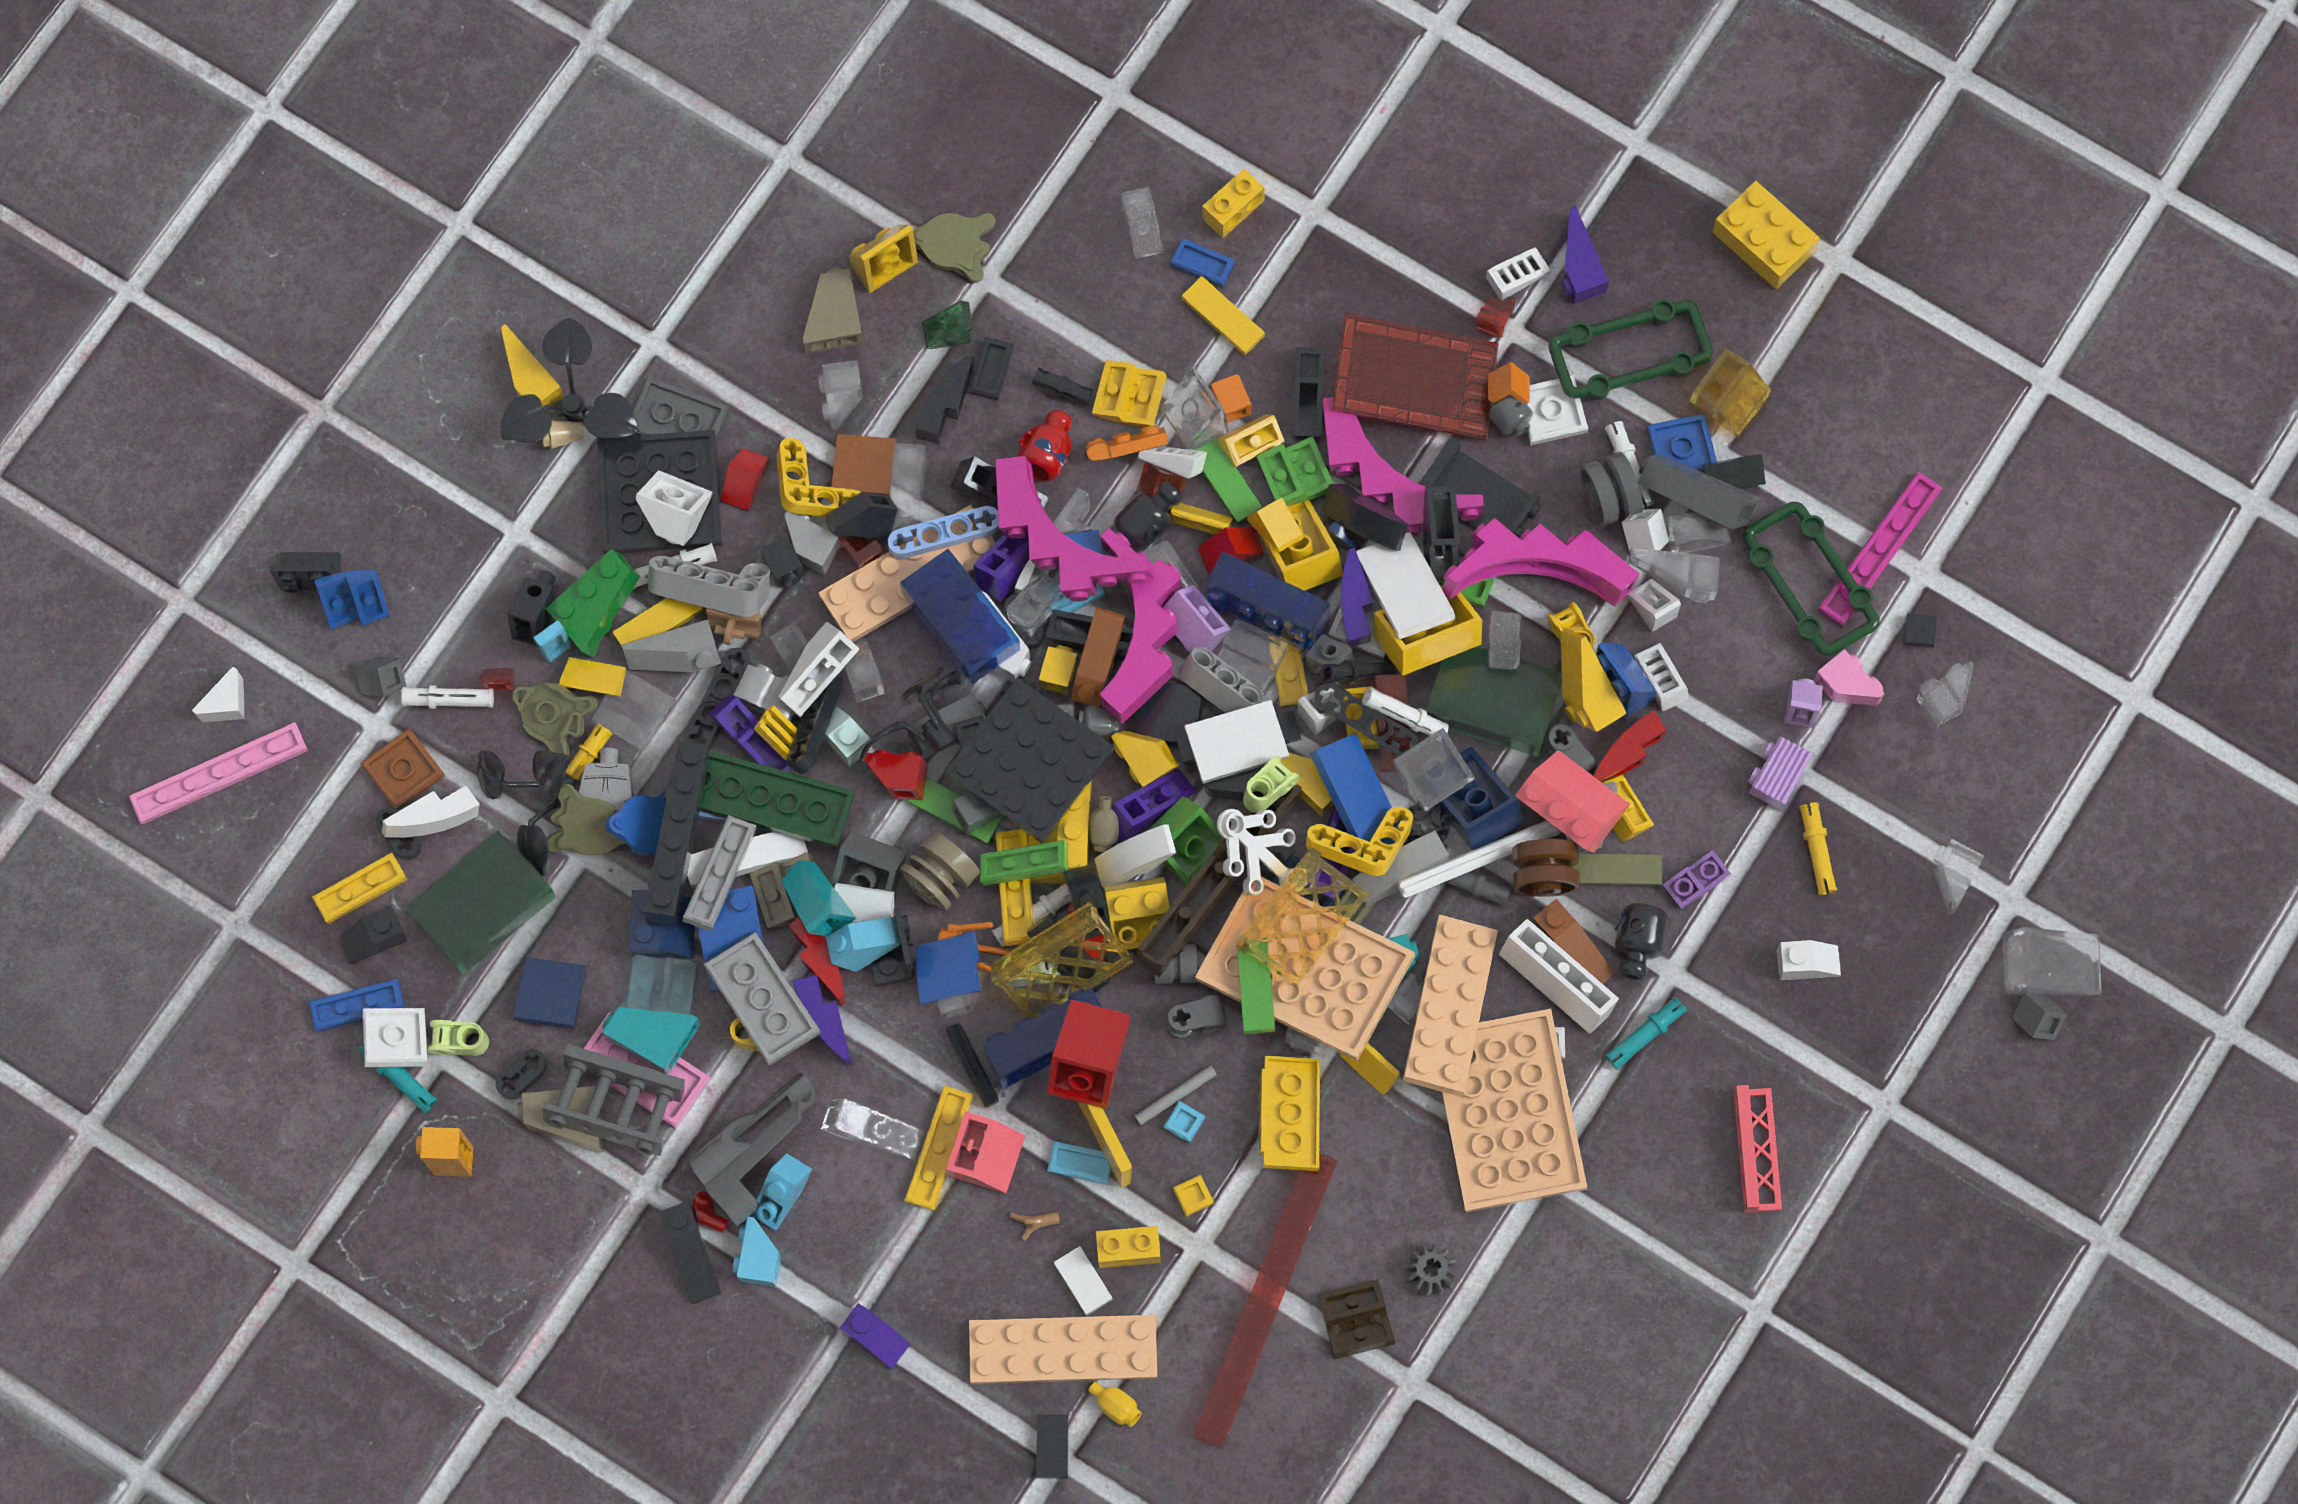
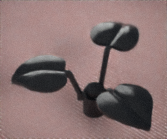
[500,318,638,443]
[860,666,961,763]
[477,749,576,876]

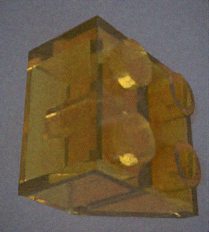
[1689,348,1772,437]

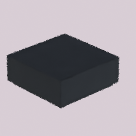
[1904,613,1937,648]

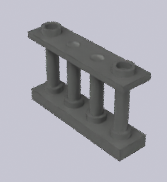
[543,1044,685,1156]

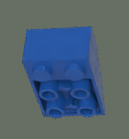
[1596,642,1657,719]

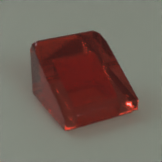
[480,668,514,691]

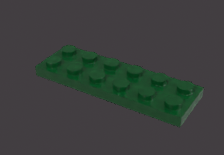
[664,750,856,849]

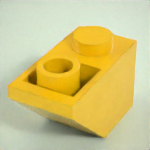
[1111,731,1180,787]

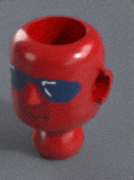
[1017,410,1072,482]

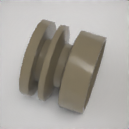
[899,831,980,912]

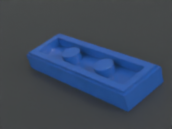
[309,978,405,1032]

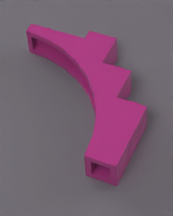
[1323,395,1484,537]
[996,456,1154,602]
[1442,518,1640,607]
[1099,528,1181,724]

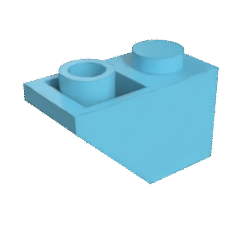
[751,1153,812,1231]
[733,1216,781,1288]

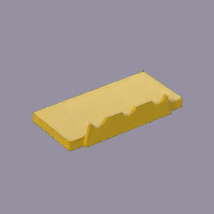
[1258,1056,1320,1171]

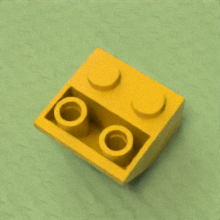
[1104,877,1170,952]

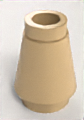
[541,421,584,449]

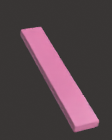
[129,722,308,825]

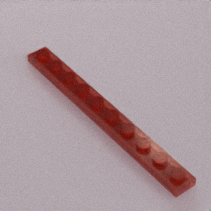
[1194,1153,1337,1448]

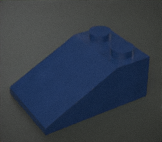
[1421,746,1525,851]

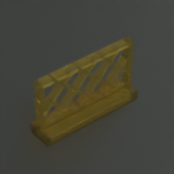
[1236,847,1369,987]
[990,901,1133,1025]

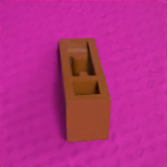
[1070,607,1125,707]
[1532,899,1615,984]

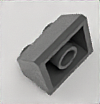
[831,832,908,893]

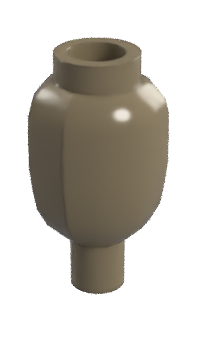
[1088,796,1119,852]

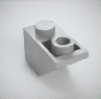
[784,511,841,575]

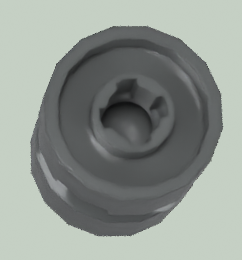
[1155,944,1198,984]

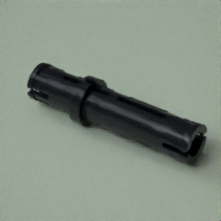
[1320,660,1399,684]

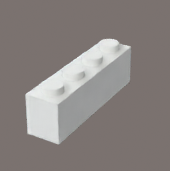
[1499,919,1619,1034]

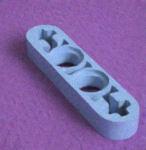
[888,506,999,559]

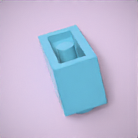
[826,917,900,972]

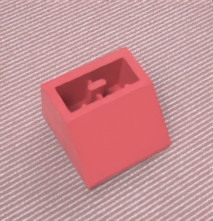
[946,1111,1025,1194]

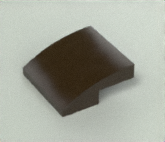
[1318,1279,1395,1359]

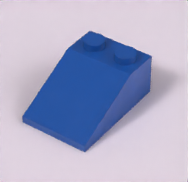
[698,886,765,992]

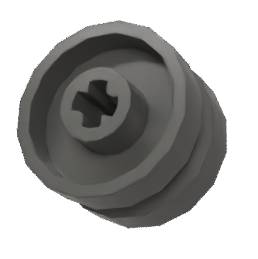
[1579,451,1643,526]

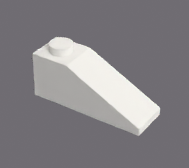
[779,622,859,717]

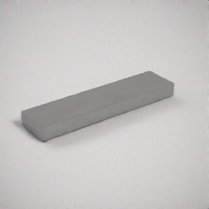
[683,815,756,932]

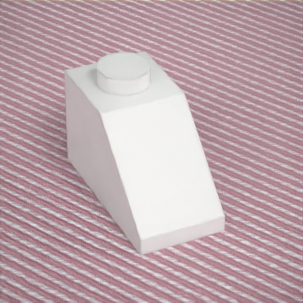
[1777,940,1841,980]

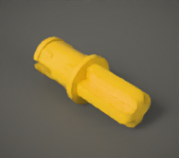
[566,723,613,781]

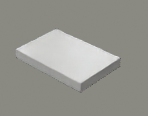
[1185,700,1289,784]

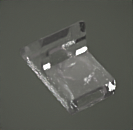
[1053,487,1092,535]

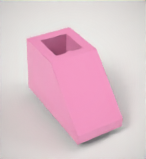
[1814,649,1885,706]

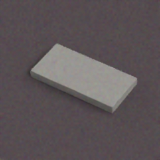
[704,932,821,1066]

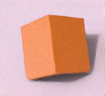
[1488,362,1530,404]
[1211,374,1252,425]

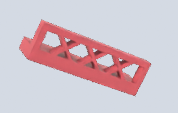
[1733,1085,1782,1213]

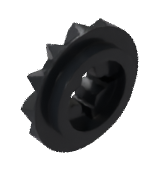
[1407,801,1450,843]

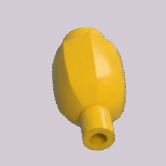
[1088,1381,1142,1427]

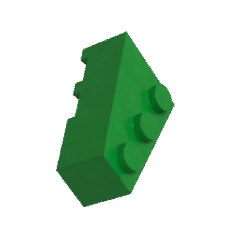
[546,549,640,658]

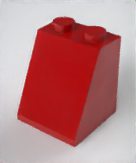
[1047,1000,1131,1109]

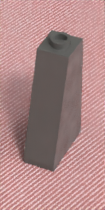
[1638,454,1761,530]

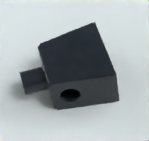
[507,570,556,647]

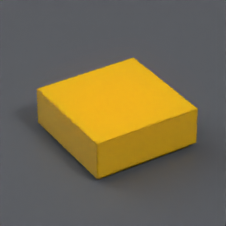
[1173,1175,1214,1217]

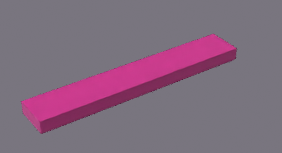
[1818,471,1943,628]

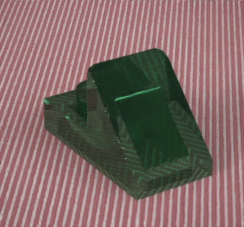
[922,300,973,350]

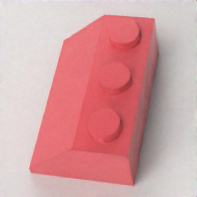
[1515,750,1630,853]

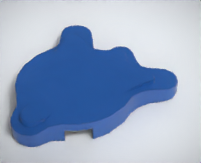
[605,790,666,856]

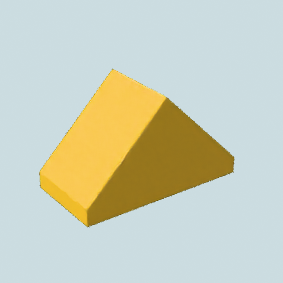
[1247,497,1304,552]

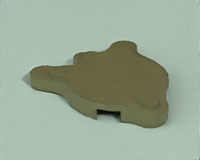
[913,213,996,283]
[512,682,598,760]
[547,784,626,855]

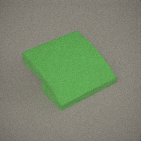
[1257,436,1334,506]

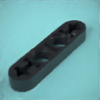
[684,647,751,750]
[786,674,844,774]
[1315,682,1419,757]

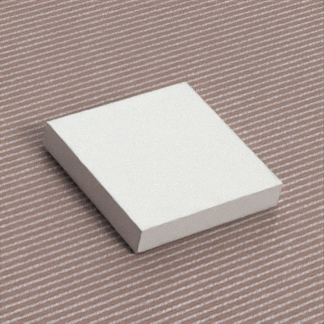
[1527,375,1588,445]
[362,1008,427,1067]

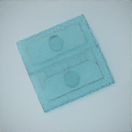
[625,954,697,1014]

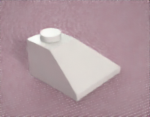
[636,471,713,546]

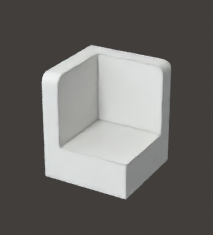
[1622,509,1669,555]

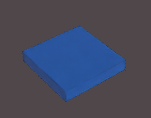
[1646,414,1717,472]

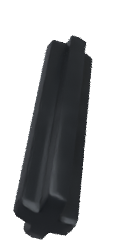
[946,1023,999,1108]

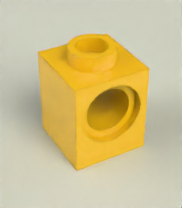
[1039,645,1078,696]

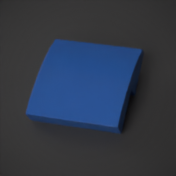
[314,570,390,629]
[916,932,981,1005]

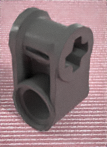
[1545,724,1597,773]
[1167,995,1228,1039]

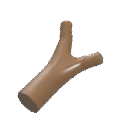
[1010,1212,1060,1241]

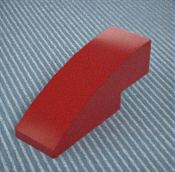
[1594,710,1667,782]
[788,917,846,1006]

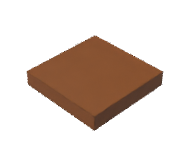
[831,434,896,497]
[361,728,445,810]

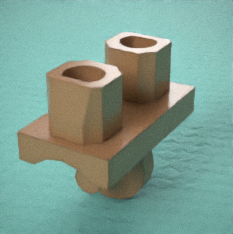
[706,608,761,645]

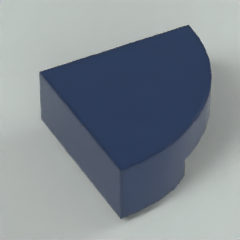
[1328,522,1358,551]

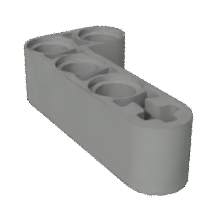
[648,556,770,617]

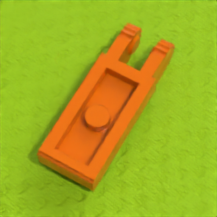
[1085,425,1169,461]

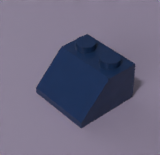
[629,890,695,959]

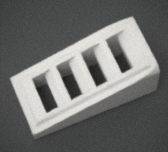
[1486,247,1551,301]
[1138,446,1207,479]
[1634,643,1689,711]

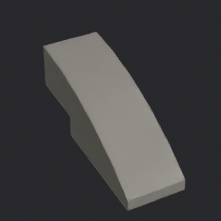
[1352,831,1449,906]

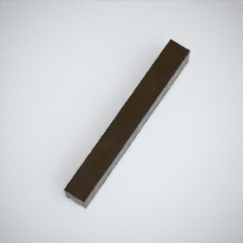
[1135,784,1302,978]

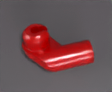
[692,1191,729,1233]

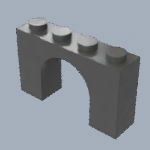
[907,694,1004,836]

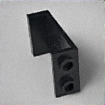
[1419,437,1542,538]

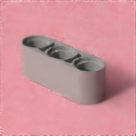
[1179,647,1264,713]

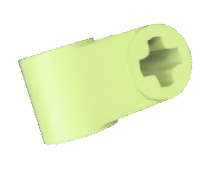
[1243,755,1300,813]
[428,1020,489,1056]

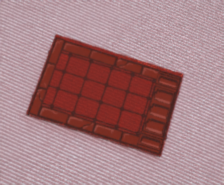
[1331,313,1499,440]

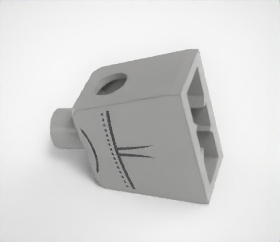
[579,748,634,812]

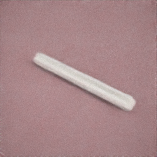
[1398,820,1561,897]

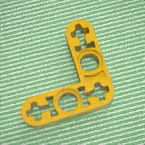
[776,438,861,517]
[1306,807,1413,876]

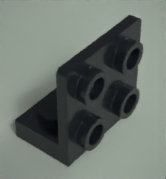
[270,552,341,594]
[871,907,917,987]

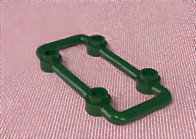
[1548,299,1713,400]
[1743,501,1880,656]

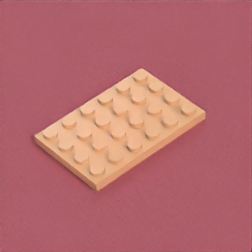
[1195,876,1415,1061]
[1442,1009,1587,1213]

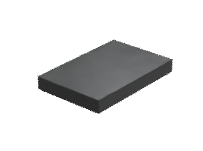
[633,376,730,440]

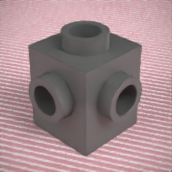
[1306,634,1355,686]

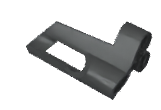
[689,1072,816,1226]

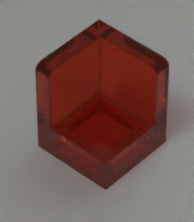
[1476,296,1517,338]
[1138,461,1187,496]
[838,536,884,570]

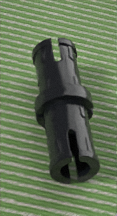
[1032,367,1093,406]

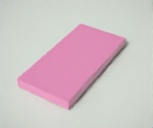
[584,1012,711,1129]

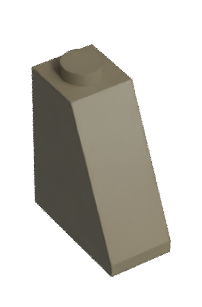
[803,267,864,354]
[517,1086,603,1153]

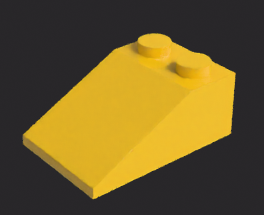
[849,225,918,293]
[1258,500,1343,597]
[1561,628,1626,732]

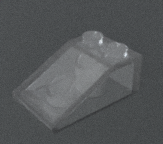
[2002,927,2102,996]

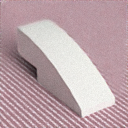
[382,786,480,838]
[1095,824,1176,887]

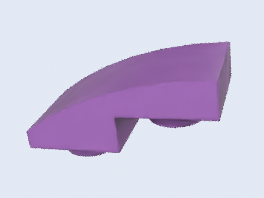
[1663,850,1732,909]

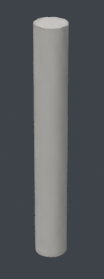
[1134,1065,1217,1126]

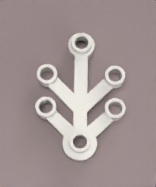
[1217,809,1306,895]

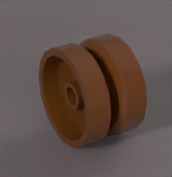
[1512,839,1580,897]

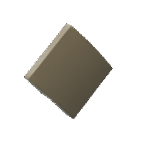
[749,852,814,929]

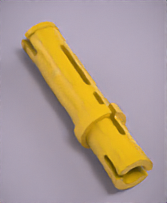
[1799,802,1837,895]

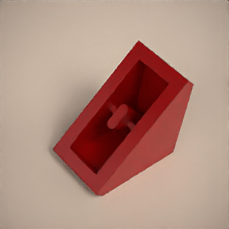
[721,448,770,512]
[1198,527,1264,575]

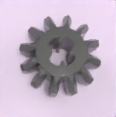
[1405,1243,1458,1297]

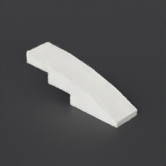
[687,832,808,888]

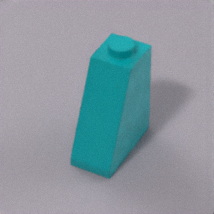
[781,860,856,936]
[602,1007,700,1074]

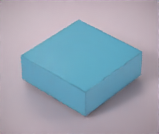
[1163,1101,1205,1144]

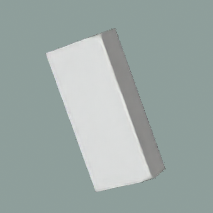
[835,883,894,923]

